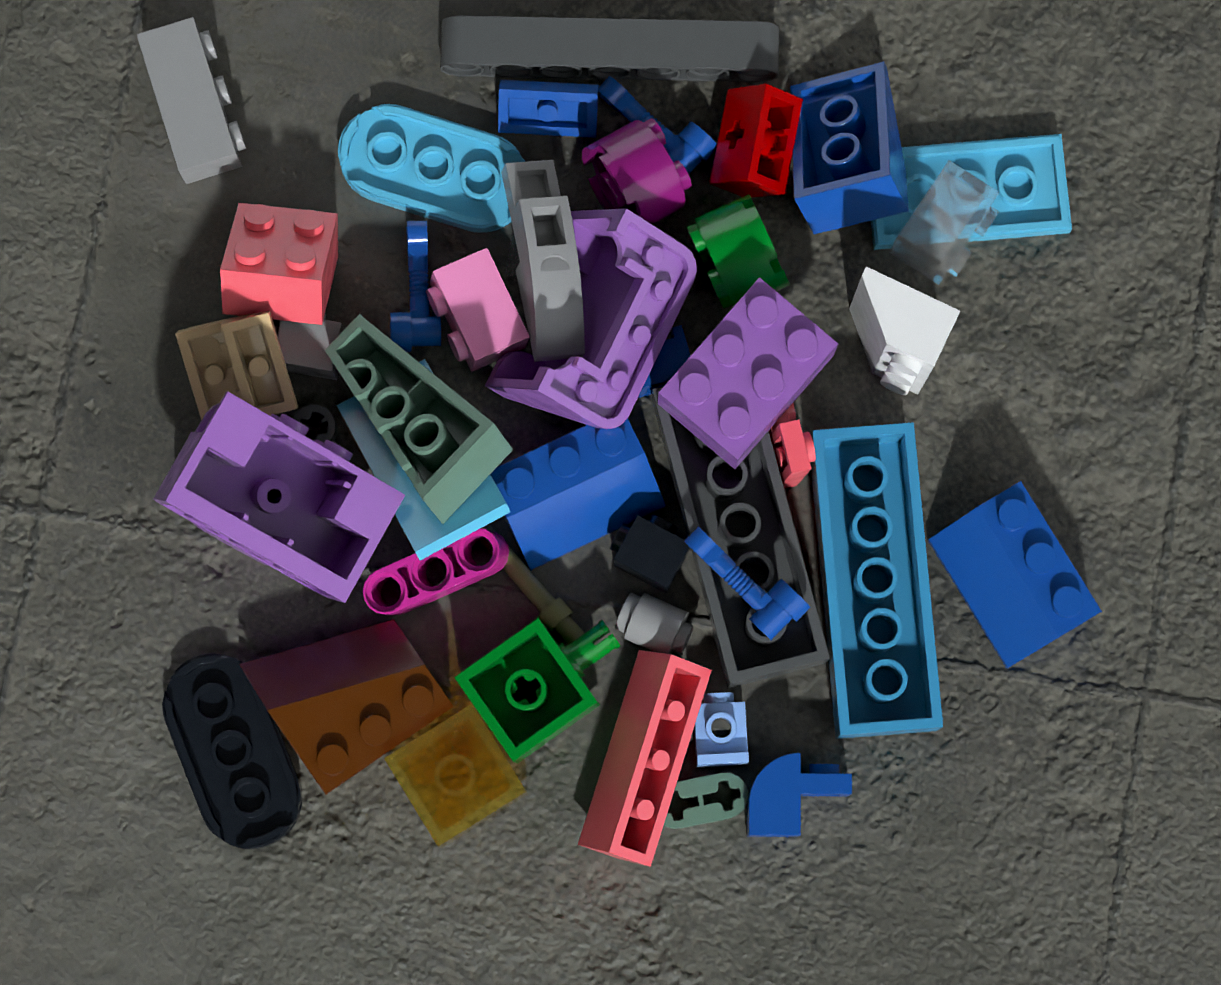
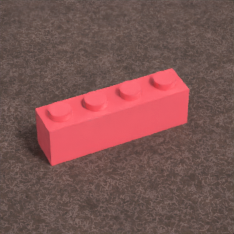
[578,650,712,867]

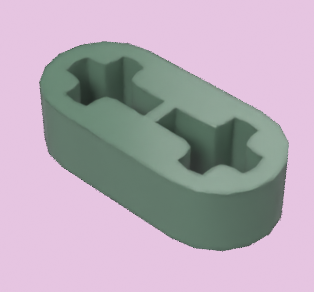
[664,773,748,829]

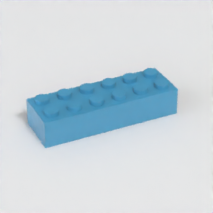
[810,422,943,739]

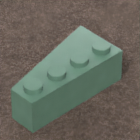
[325,314,513,524]

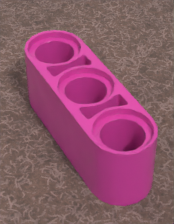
[363,528,509,615]

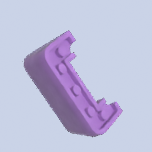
[485,208,697,429]

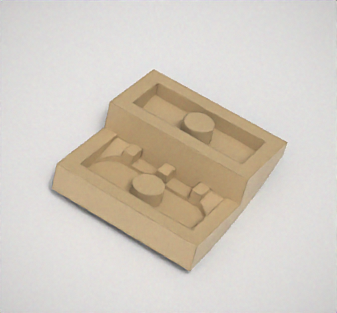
[175,311,298,420]

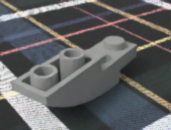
[501,160,585,362]

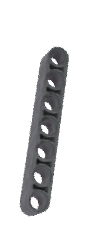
[440,16,779,82]

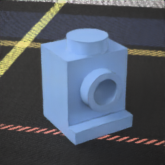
[694,692,749,768]

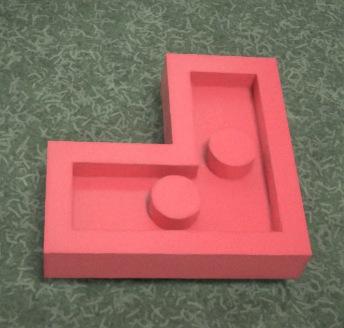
[769,403,816,489]

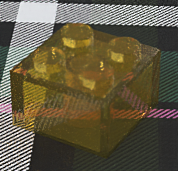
[384,704,528,848]

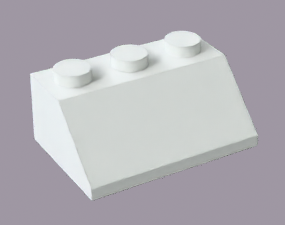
[849,267,960,395]

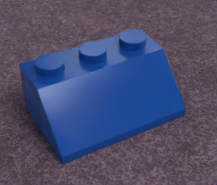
[490,418,666,571]
[928,481,1102,669]

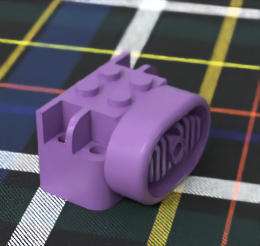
[153,391,405,603]

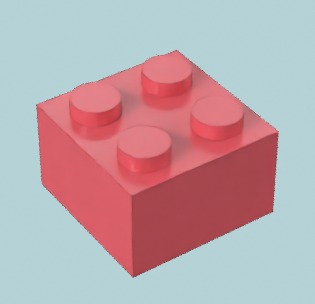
[220,203,338,325]

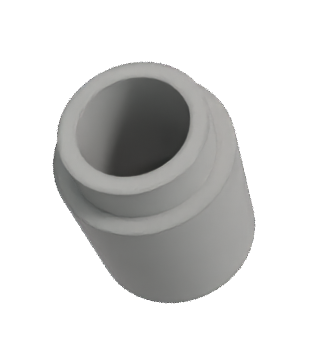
[615,592,694,654]

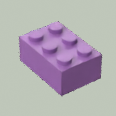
[658,277,838,469]

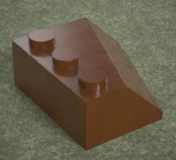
[239,619,454,795]

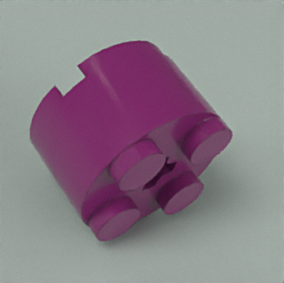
[582,118,692,225]

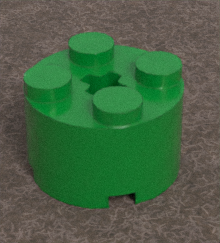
[687,194,790,309]

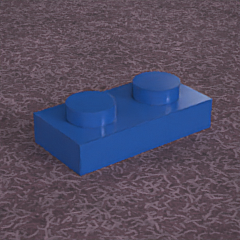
[498,80,599,138]

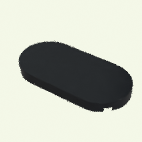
[162,653,303,849]

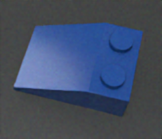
[790,61,909,234]

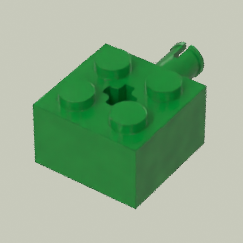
[454,618,621,764]

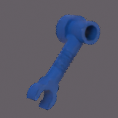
[598,76,717,174]
[390,221,441,352]
[684,527,811,640]

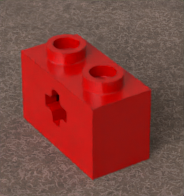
[709,84,803,198]

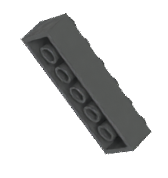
[652,386,830,689]

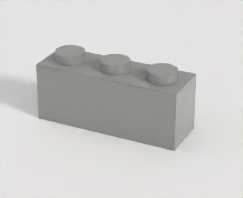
[136,17,246,184]

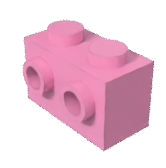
[426,248,530,372]

